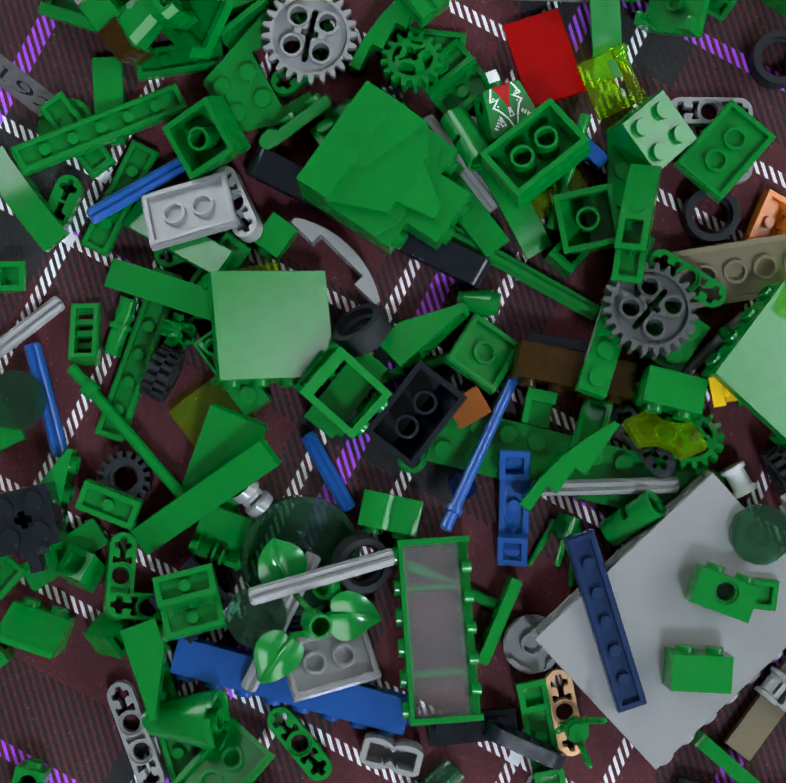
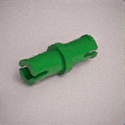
[102,296,139,358]

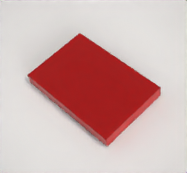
[502,8,586,108]

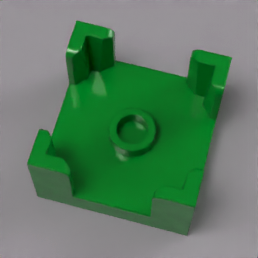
[634,0,710,38]

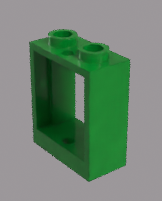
[293,342,393,439]

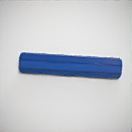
[301,431,355,513]

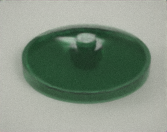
[240,495,360,615]

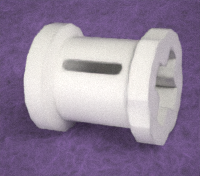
[720,460,758,499]

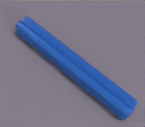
[86,157,186,224]
[24,342,68,457]

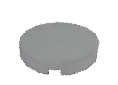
[502,614,556,674]

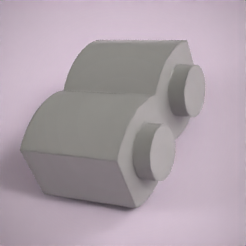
[359,730,424,777]

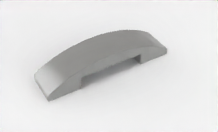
[291,218,380,306]

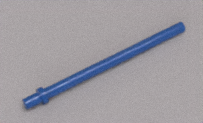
[440,370,518,532]

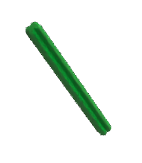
[450,225,601,321]

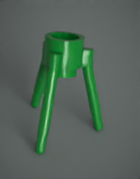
[527,512,582,588]
[555,715,607,769]

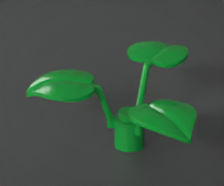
[253,538,381,684]

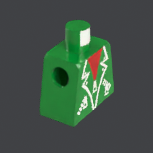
[473,69,536,144]

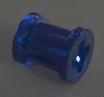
[449,473,477,499]

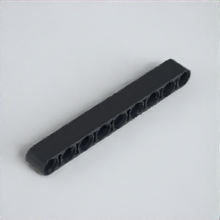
[245,146,492,290]

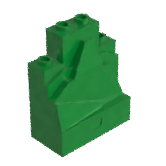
[296,81,473,255]

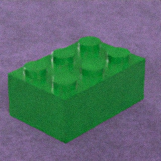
[479,97,590,210]

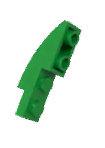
[611,163,661,285]

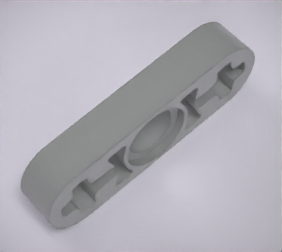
[214,166,263,243]

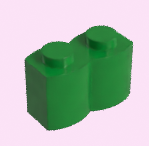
[357,489,423,540]

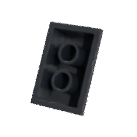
[365,360,467,469]

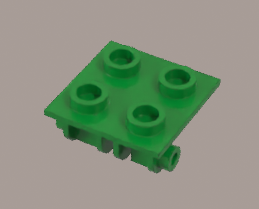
[188,506,262,572]

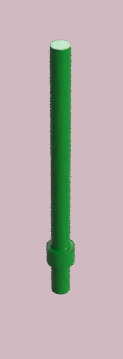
[67,363,186,498]

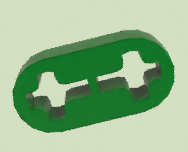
[48,175,85,228]

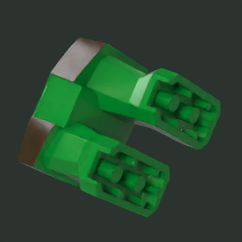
[74,0,199,66]

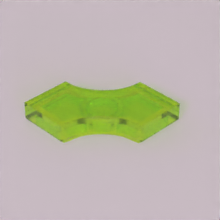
[623,411,708,461]

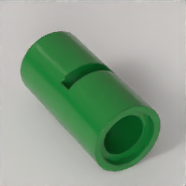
[440,106,489,171]
[600,490,666,546]

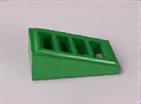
[68,303,102,366]

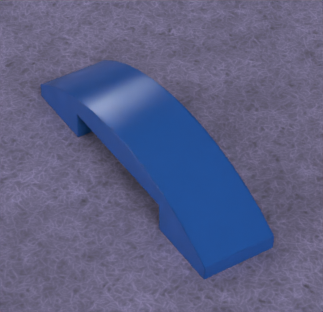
[497,449,531,567]

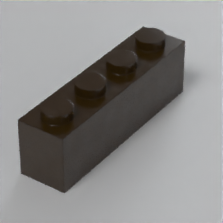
[510,340,637,405]

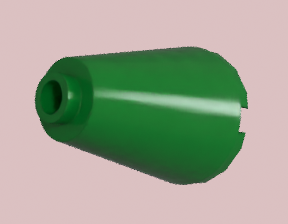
[142,689,230,751]

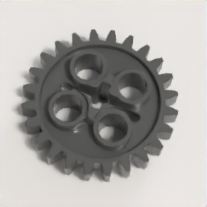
[599,261,699,359]

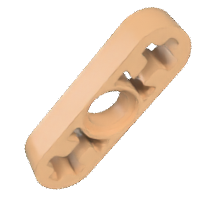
[545,667,580,756]

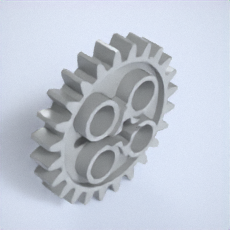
[261,0,358,86]

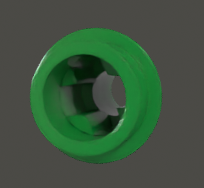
[456,289,501,319]

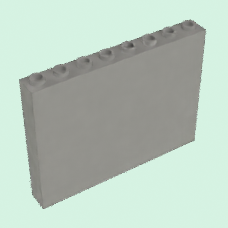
[530,470,786,770]

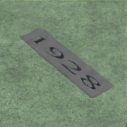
[0,54,54,116]

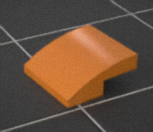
[741,189,786,241]

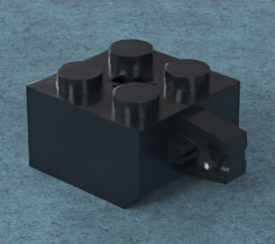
[0,481,67,574]

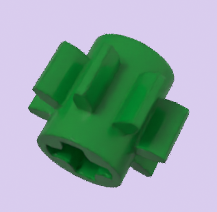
[159,312,198,350]

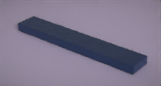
[563,528,647,713]

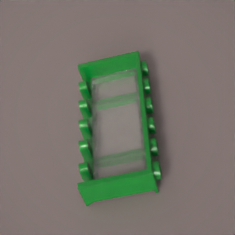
[391,535,484,726]

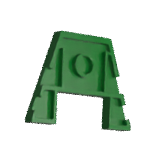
[203,13,322,133]

